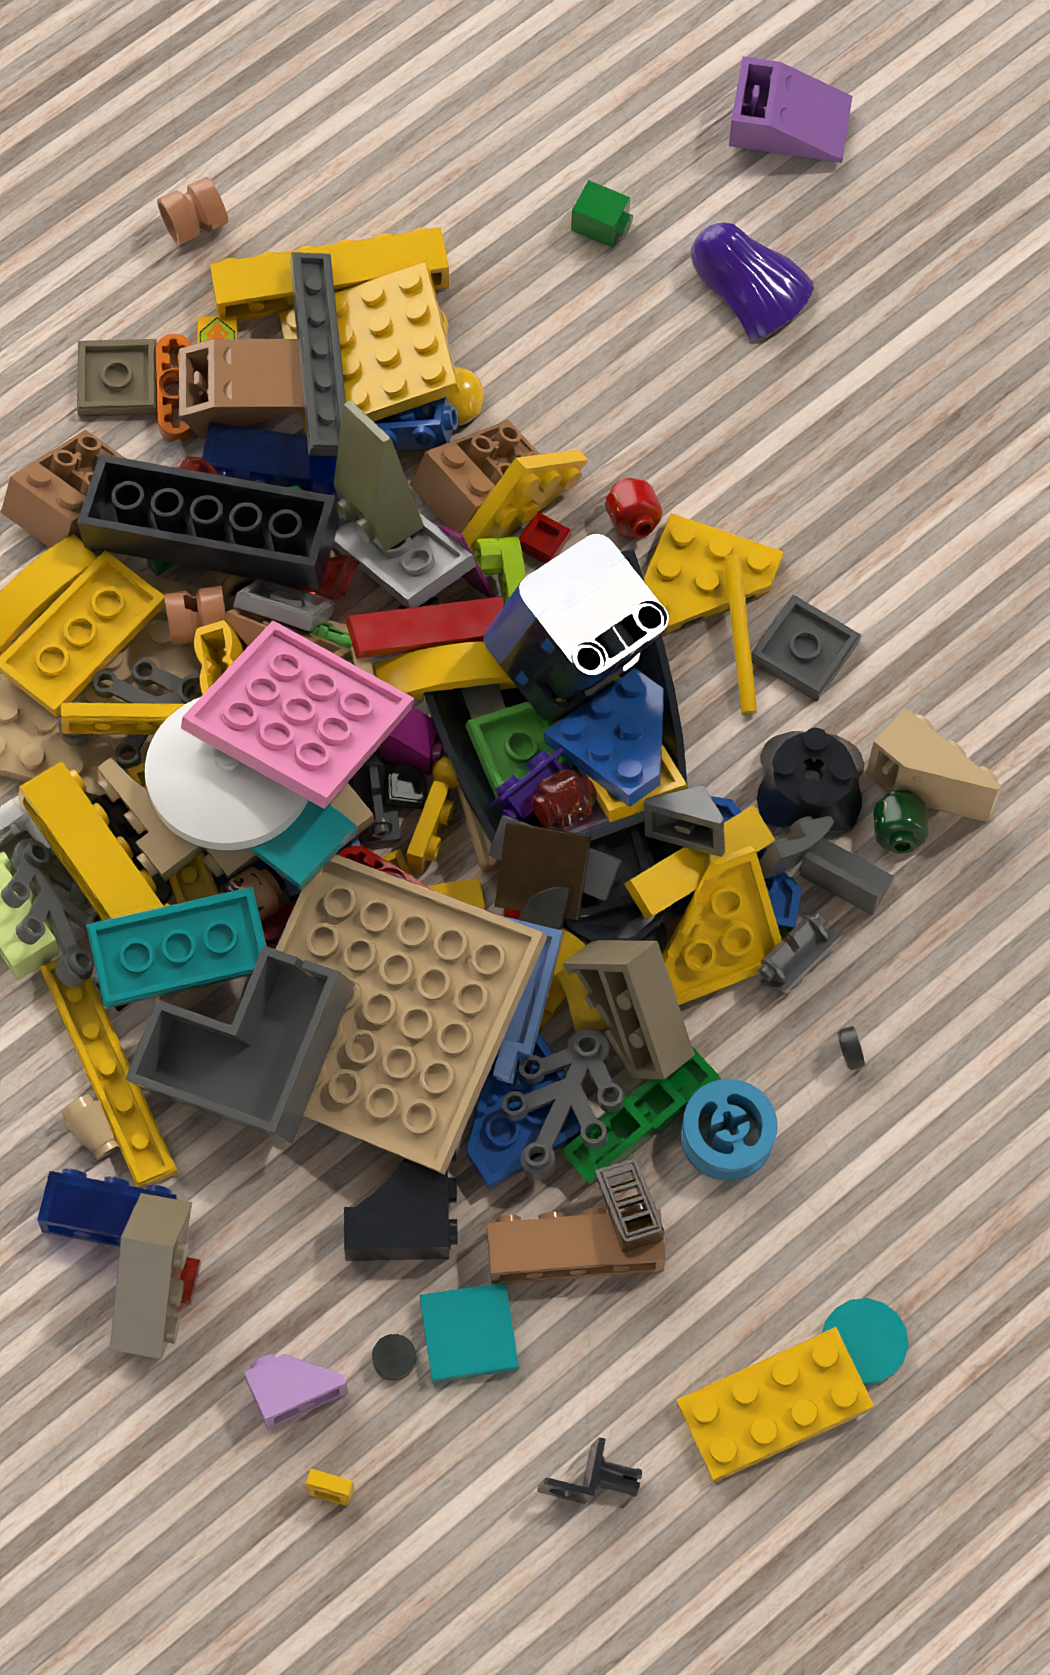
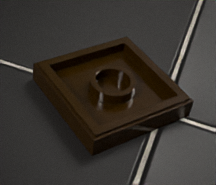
[494,822,592,920]

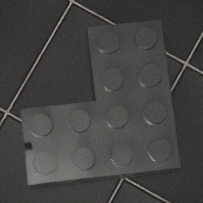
[125,946,355,1143]

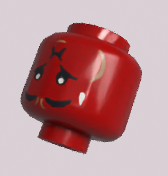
[604,478,663,538]

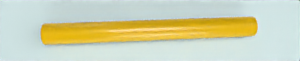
[725,555,757,715]

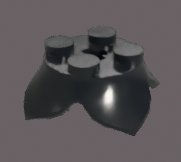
[757,727,865,832]

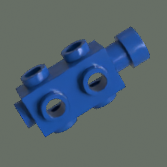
[374,397,458,450]

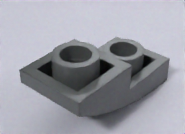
[759,816,834,879]

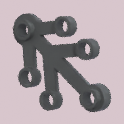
[58,658,202,770]
[1,839,102,988]
[502,1029,624,1181]

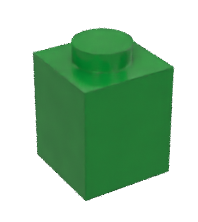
[571,180,633,248]

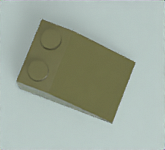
[334,400,424,552]

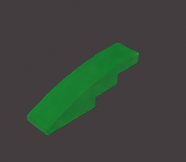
[560,1046,721,1185]

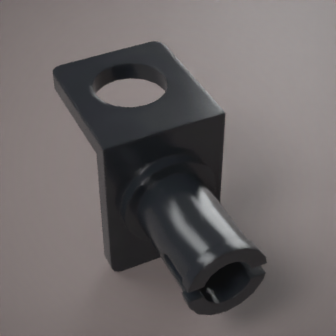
[537,1437,642,1504]

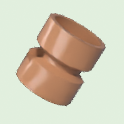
[157,177,228,245]
[165,586,228,646]

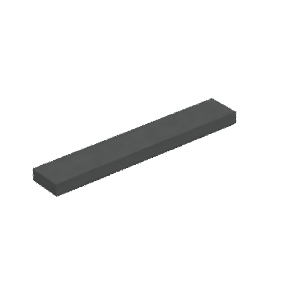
[290,252,346,456]

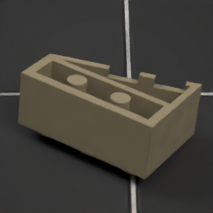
[563,940,694,1079]
[110,1193,192,1359]

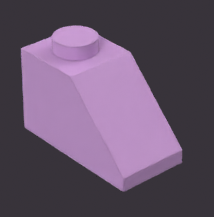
[244,1354,348,1430]

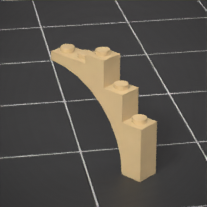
[97,757,374,882]

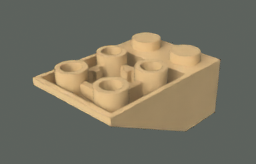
[866,708,1002,822]

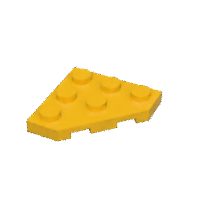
[461,449,589,557]
[644,513,784,634]
[662,846,782,1005]

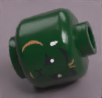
[873,790,928,854]

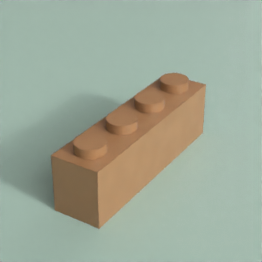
[487,1205,666,1284]

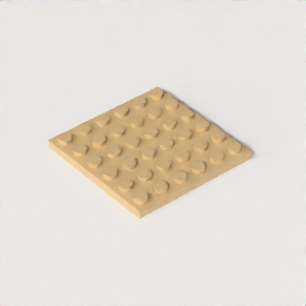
[275,854,547,1175]

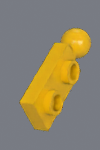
[407,757,459,873]

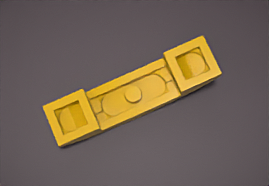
[0,534,98,656]
[373,641,517,701]

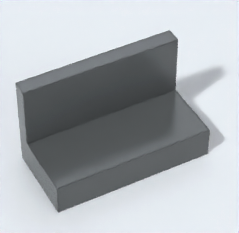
[800,838,894,915]

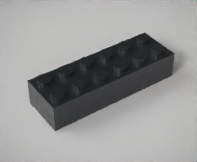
[77,454,340,591]

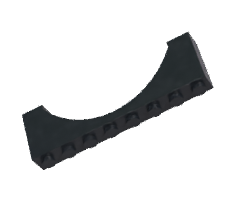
[344,1150,458,1261]

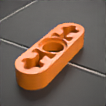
[156,333,194,443]

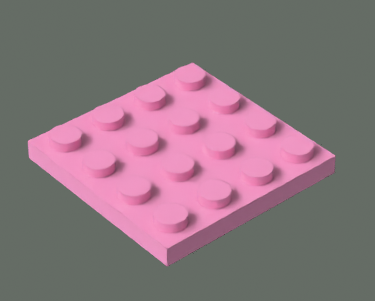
[181,621,414,809]

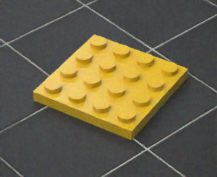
[279,262,460,436]

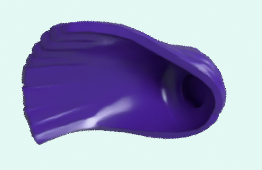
[691,222,814,340]

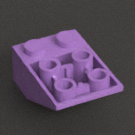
[729,56,853,163]

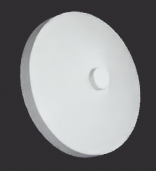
[145,697,308,850]

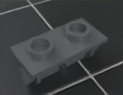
[351,755,401,844]
[758,912,843,994]

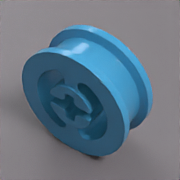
[680,1079,778,1181]

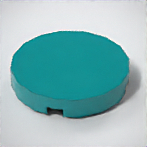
[822,1298,909,1386]

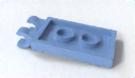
[493,915,564,1084]

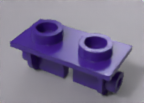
[488,748,574,821]

